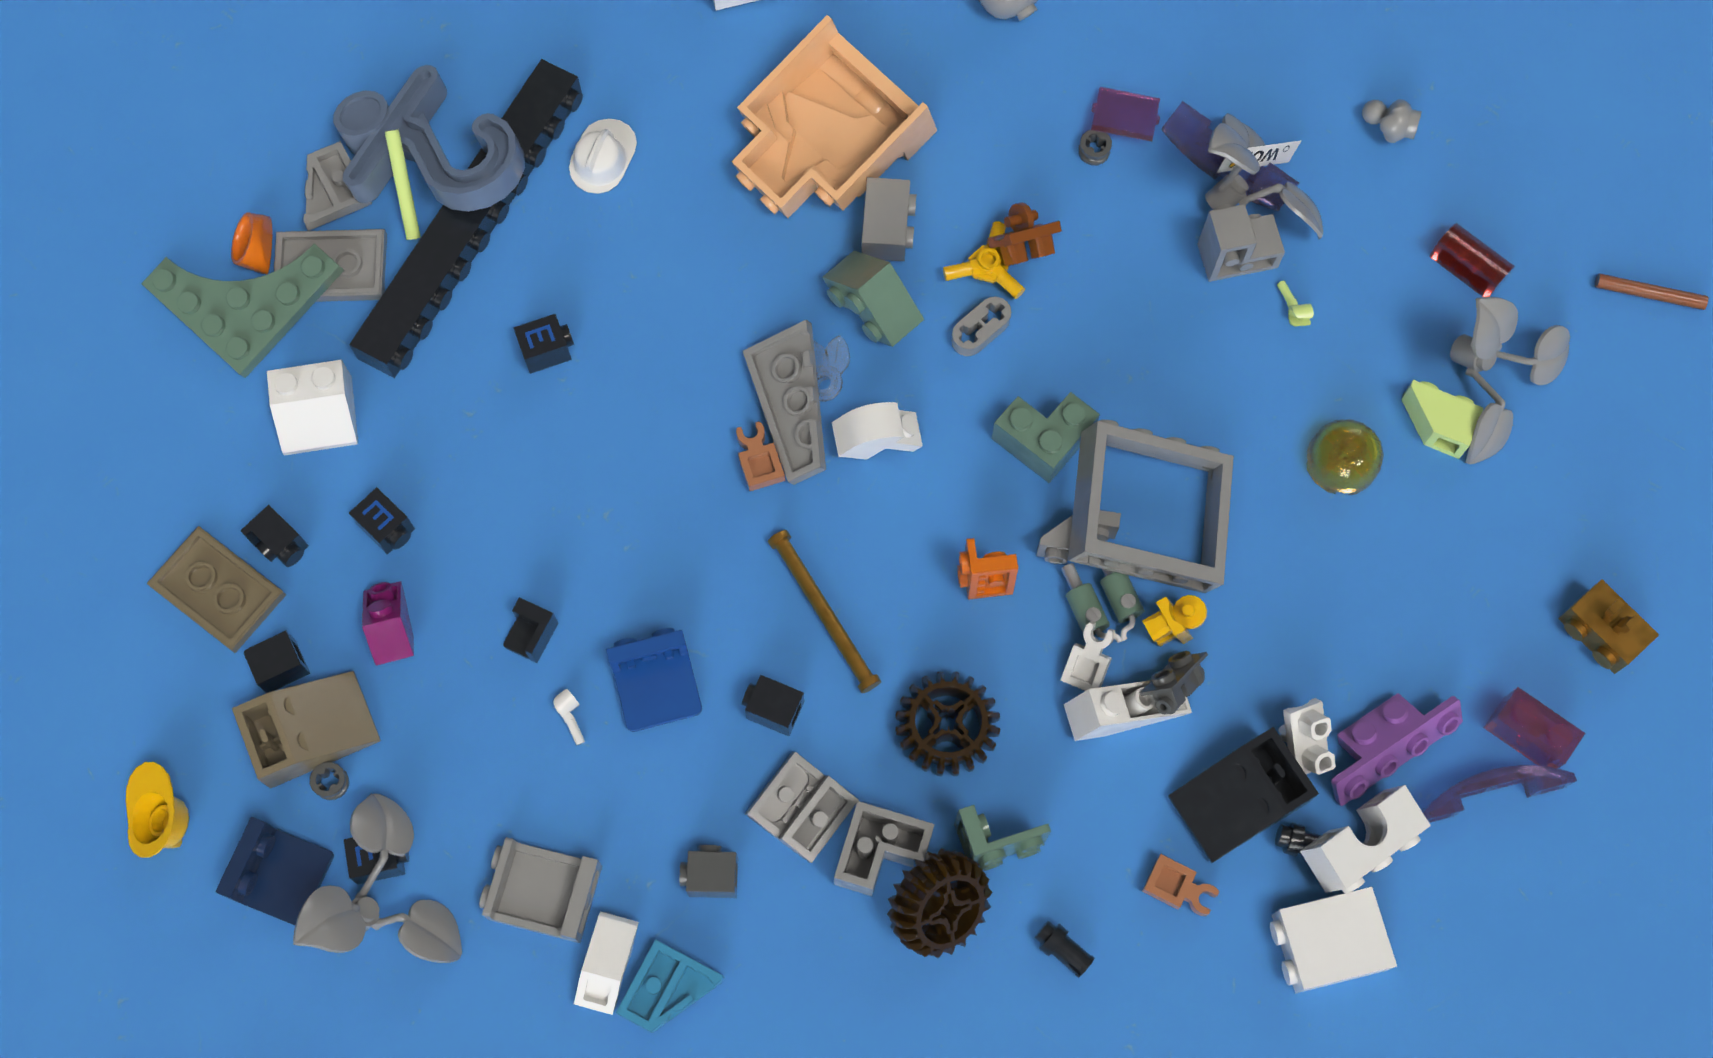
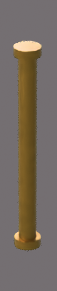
[768,530,881,694]

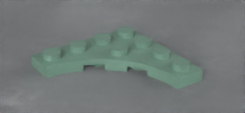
[141,243,344,378]

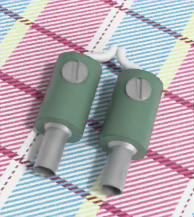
[1061,563,1145,643]

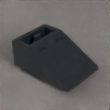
[1168,727,1319,863]

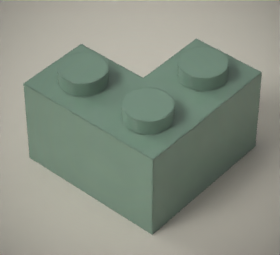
[822,251,925,347]
[991,392,1100,483]

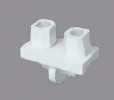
[1279,698,1336,775]

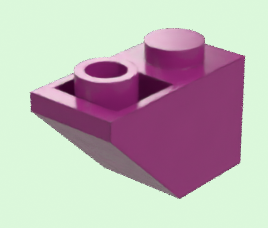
[362,581,414,666]

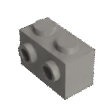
[862,177,917,261]

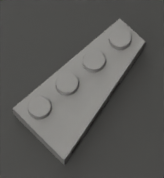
[743,320,826,485]

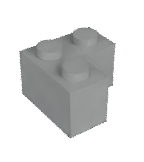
[1197,204,1285,282]
[834,801,935,896]

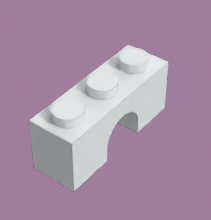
[1300,785,1431,894]

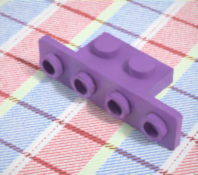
[1331,693,1463,806]

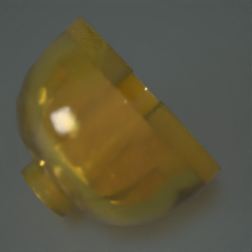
[1306,419,1384,495]

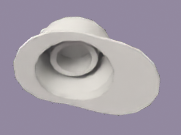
[569,119,637,194]

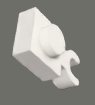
[1060,621,1115,691]

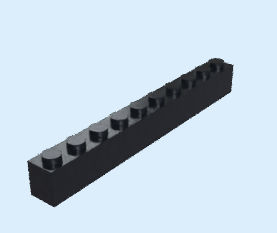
[349,59,583,379]

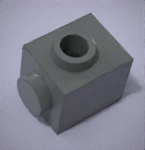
[679,845,738,898]

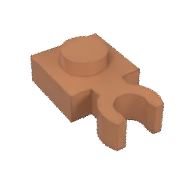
[736,421,785,492]
[1142,854,1219,916]

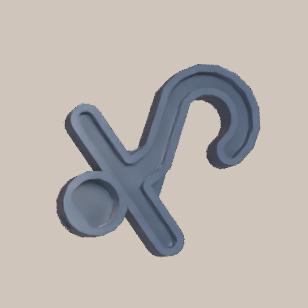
[333,65,525,212]

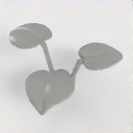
[1205,113,1323,239]
[1450,297,1570,464]
[293,793,462,963]

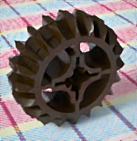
[895,671,1000,776]
[887,848,993,958]

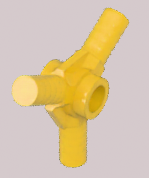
[943,221,1025,299]

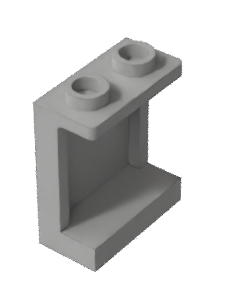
[479,837,602,943]

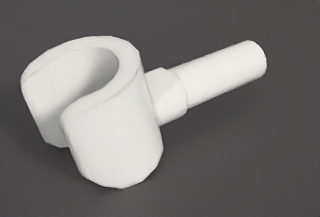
[553,689,585,746]

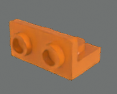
[957,538,1018,600]

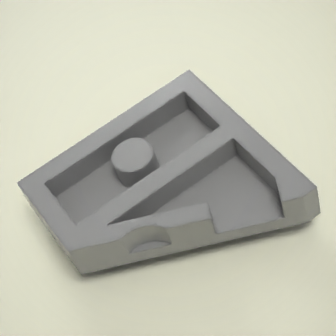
[303,141,372,231]

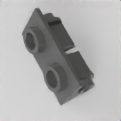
[1140,651,1208,715]

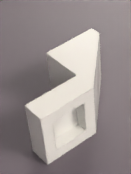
[574,911,639,1015]

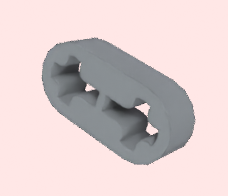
[951,297,1012,356]

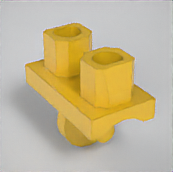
[1142,595,1207,647]

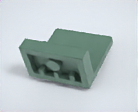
[954,805,1051,871]

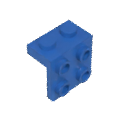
[606,628,702,732]

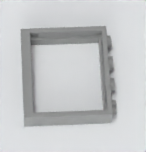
[1068,420,1234,593]

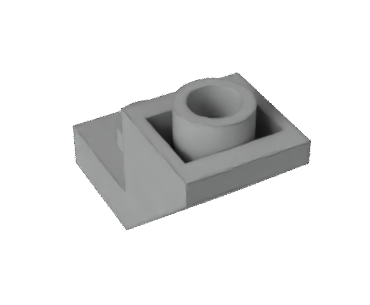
[1036,510,1121,564]

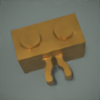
[1558,579,1659,674]

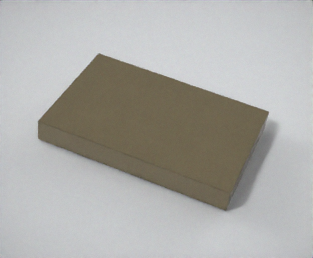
[147,526,286,653]

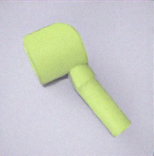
[1277,281,1314,326]

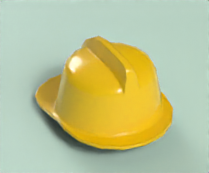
[126,762,189,858]

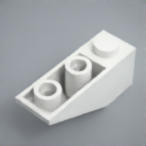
[1063,680,1192,741]

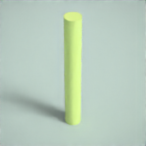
[385,129,421,240]

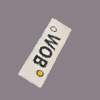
[1217,140,1302,173]

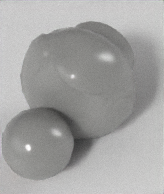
[1362,99,1422,143]

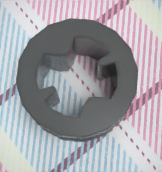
[1079,129,1112,166]
[310,762,349,800]

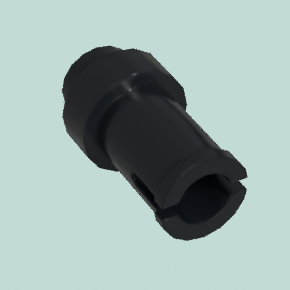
[1275,822,1321,856]
[1034,921,1095,978]

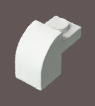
[832,402,923,460]

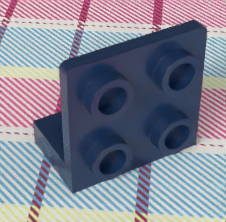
[215,817,334,925]

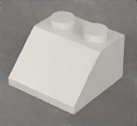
[267,360,358,456]

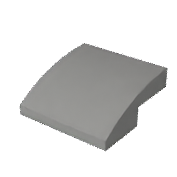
[745,752,859,863]

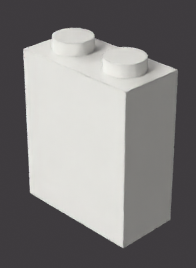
[1270,887,1397,994]

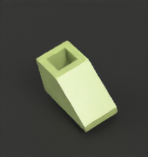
[1401,380,1484,459]

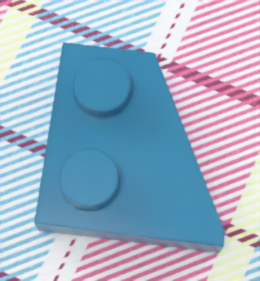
[616,939,725,1033]

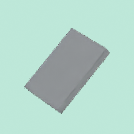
[274,229,387,302]

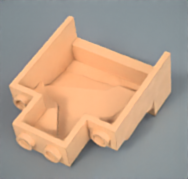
[731,15,937,218]

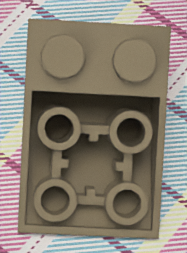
[232,671,381,789]

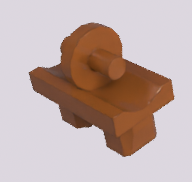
[987,202,1062,266]

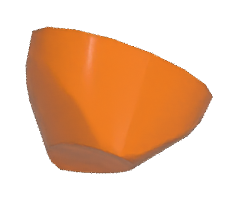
[231,212,272,274]

